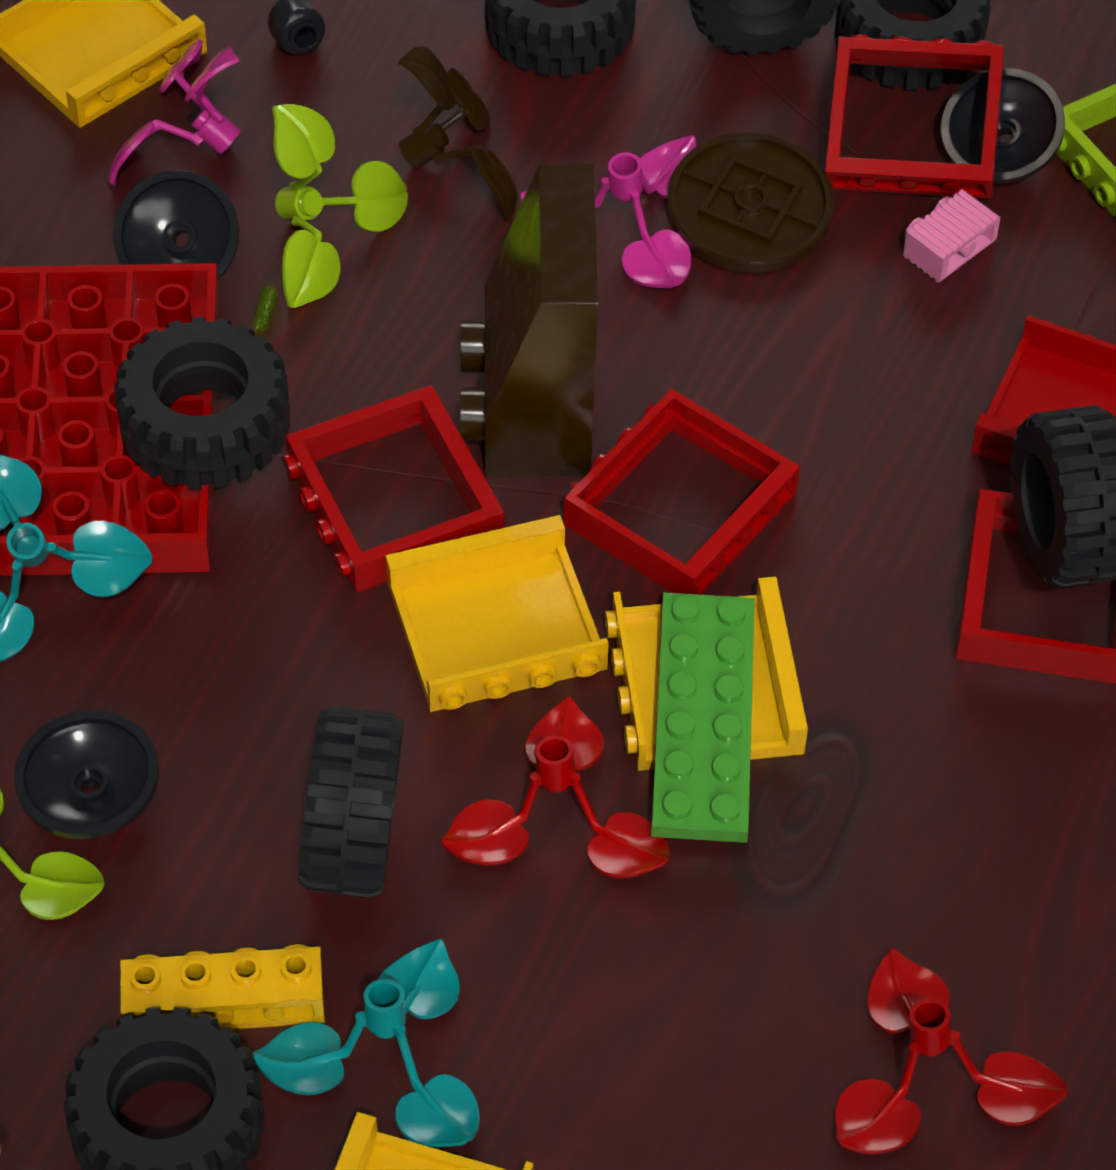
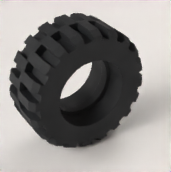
[485,0,636,78]
[689,0,841,55]
[834,0,991,92]
[114,317,291,490]
[1010,405,1116,588]
[299,705,404,898]
[63,1007,264,1170]

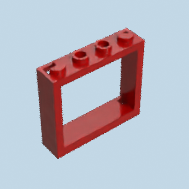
[825,34,1004,198]
[282,385,504,593]
[562,388,800,595]
[956,489,1116,684]

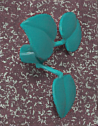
[0,455,153,662]
[253,939,480,1147]

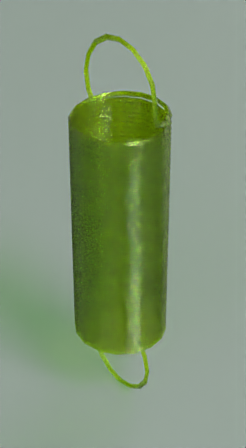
[252,279,278,336]

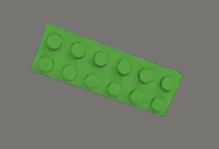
[651,592,755,843]

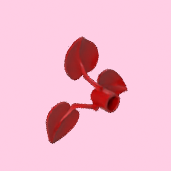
[441,697,670,878]
[835,949,1068,1154]

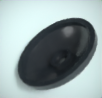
[941,68,1065,183]
[113,170,240,280]
[14,710,159,839]

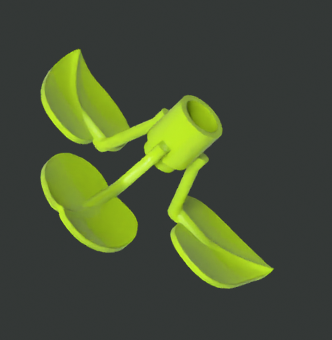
[272,104,408,308]
[0,790,105,920]

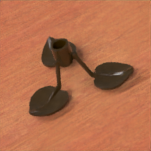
[398,46,518,221]

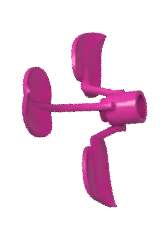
[109,38,241,187]
[521,135,696,288]

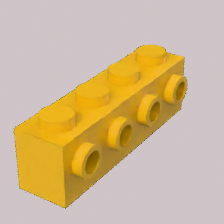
[120,944,325,1030]

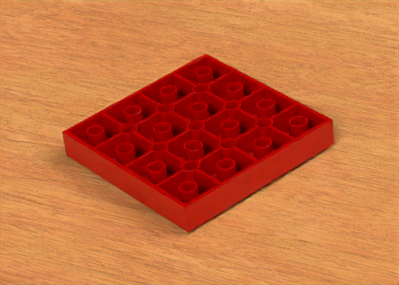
[0,263,220,576]

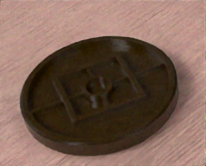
[667,133,834,273]

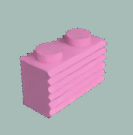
[903,189,1001,283]

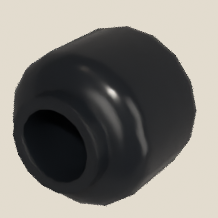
[268,0,325,55]

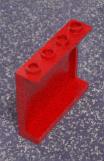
[971,315,1116,466]

